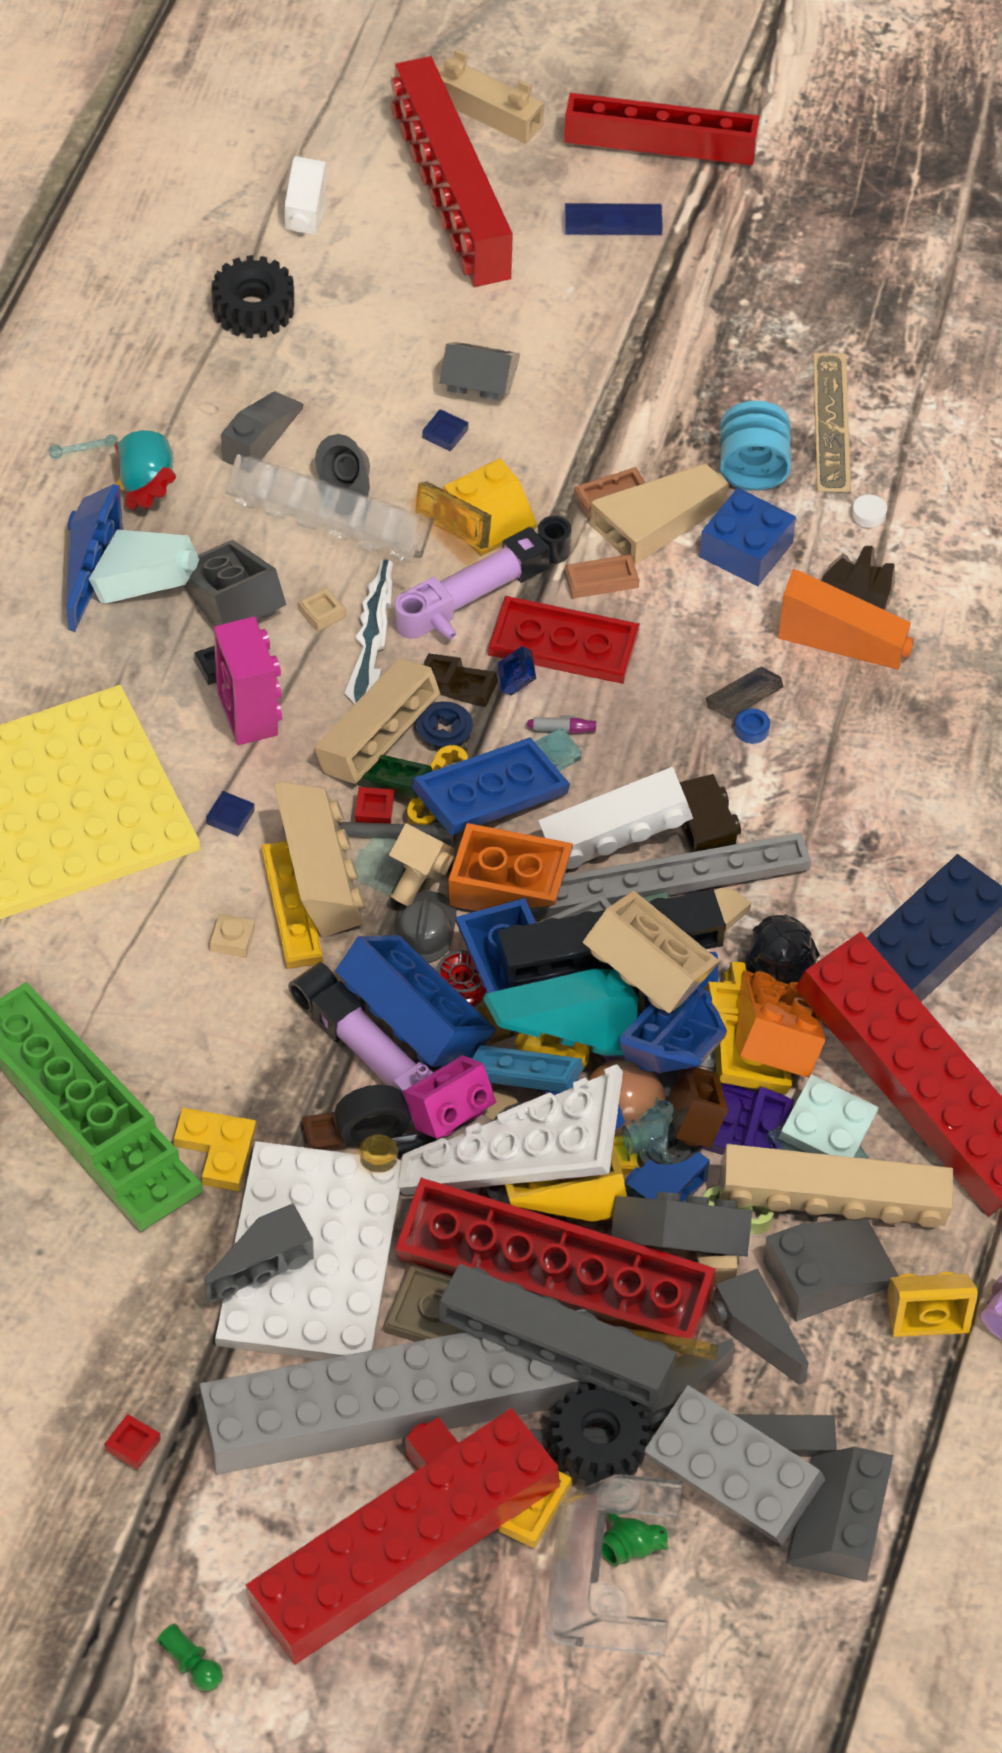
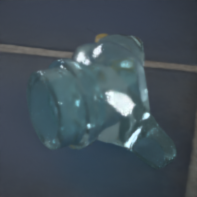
[622,1097,675,1164]

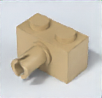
[389,823,456,906]

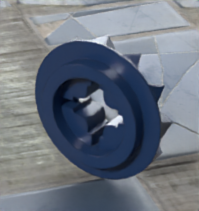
[416,701,473,749]

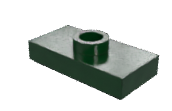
[357,755,433,799]

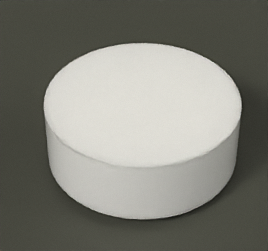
[852,494,887,528]

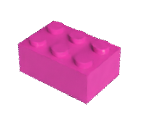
[214,616,282,746]

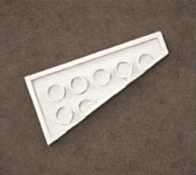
[397,1064,623,1195]

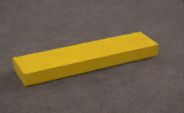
[261,841,323,969]

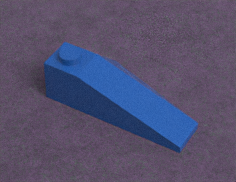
[67,484,123,632]

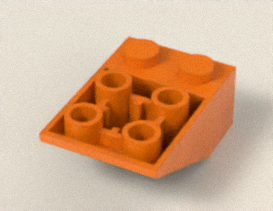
[736,970,826,1078]

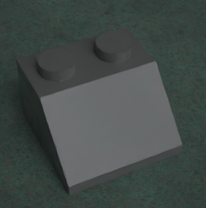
[440,342,520,400]

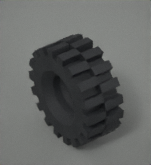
[211,255,295,339]
[547,1384,650,1490]

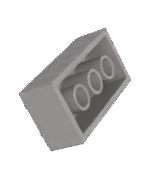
[645,1385,826,1546]

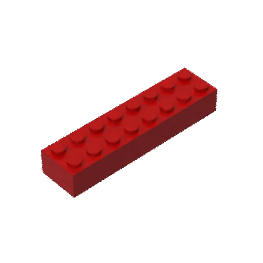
[391,56,513,288]
[795,931,1002,1217]
[395,1177,717,1352]
[245,1408,560,1665]

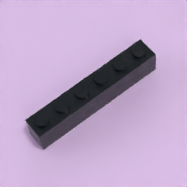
[497,889,726,987]

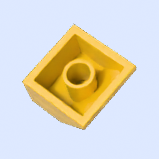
[443,458,537,556]
[887,1272,978,1337]

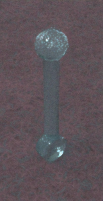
[48,434,118,459]

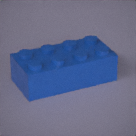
[335,935,496,1067]

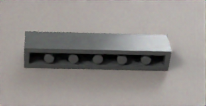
[439,1264,677,1410]

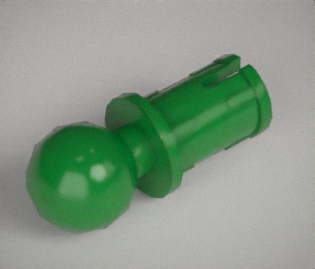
[157,1624,223,1691]

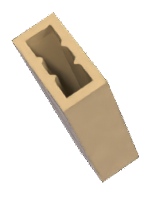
[590,463,728,565]

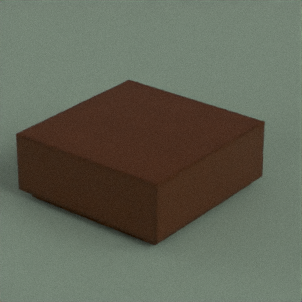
[302,1112,346,1151]

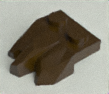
[821,546,895,611]

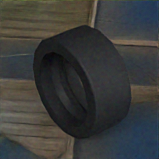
[334,1084,411,1148]

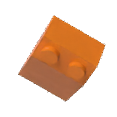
[448,823,573,911]

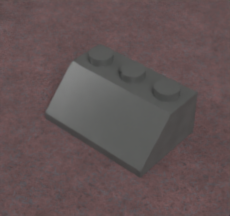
[788,1446,894,1582]

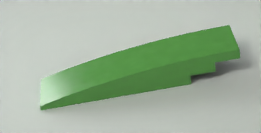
[0,982,203,1232]

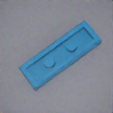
[472,1045,583,1092]

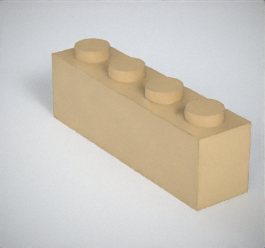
[314,658,441,784]

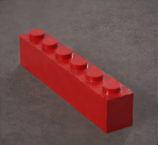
[564,93,760,165]

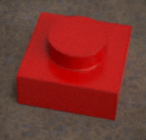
[355,787,394,824]
[105,1414,161,1470]

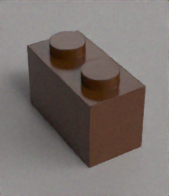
[667,1067,728,1148]

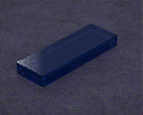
[565,203,663,235]

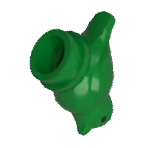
[598,1509,669,1567]

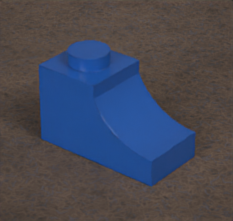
[625,1152,710,1202]

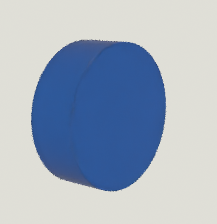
[734,708,770,744]

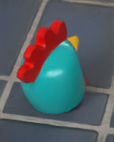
[114,430,176,510]

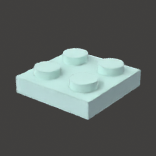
[778,1074,879,1157]

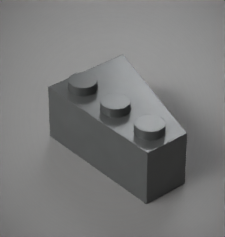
[611,1192,752,1257]

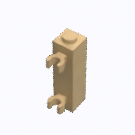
[436,49,544,144]

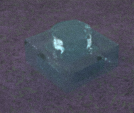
[534,728,582,771]

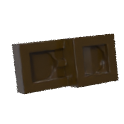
[423,653,498,707]

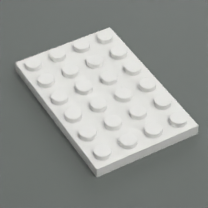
[215,1141,402,1360]

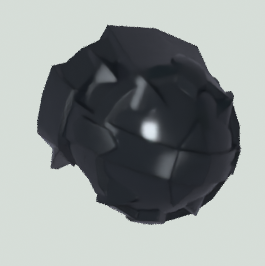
[742,914,820,984]

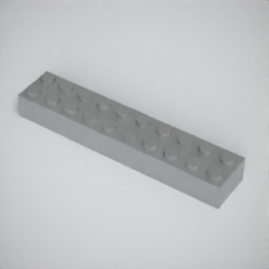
[200,1309,595,1475]

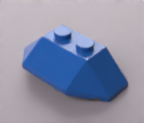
[619,987,727,1073]

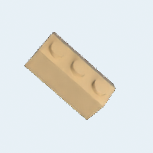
[583,891,720,1014]

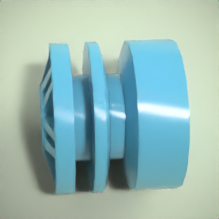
[720,401,791,491]

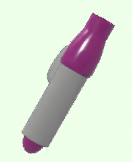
[526,715,596,734]

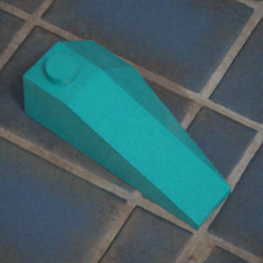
[483,969,638,1055]

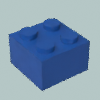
[699,487,796,587]

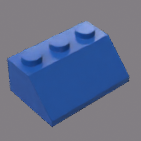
[456,898,536,993]

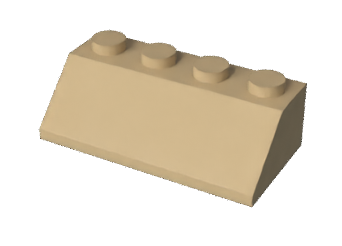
[274,782,366,938]

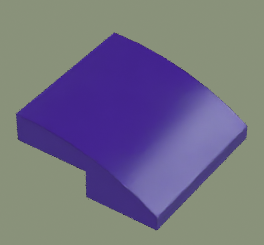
[699,1083,794,1155]

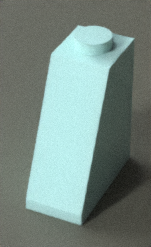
[89,530,199,604]

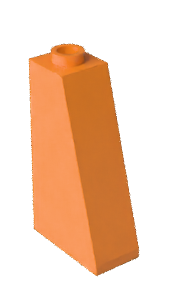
[778,569,914,670]

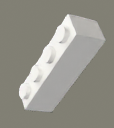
[538,767,693,869]

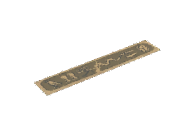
[813,353,851,492]

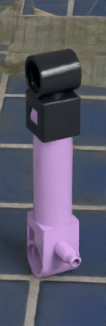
[395,516,572,639]
[288,962,433,1118]

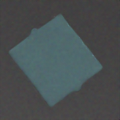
[354,837,406,897]

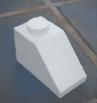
[285,156,327,235]

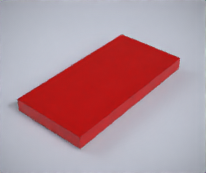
[488,596,640,684]

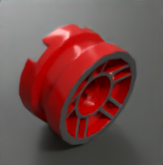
[436,950,486,1007]

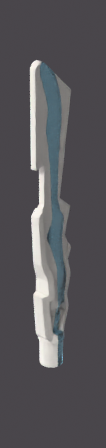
[344,560,393,705]

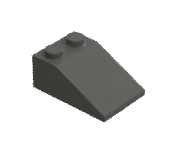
[184,540,286,626]
[763,1219,898,1322]

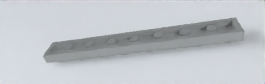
[530,833,811,919]

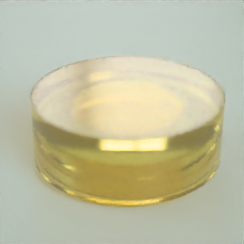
[360,1135,398,1172]

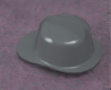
[315,434,370,515]
[394,891,457,963]

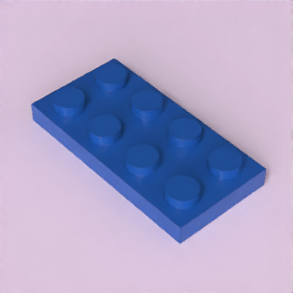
[411,737,570,835]

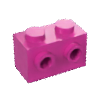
[403,1055,497,1139]

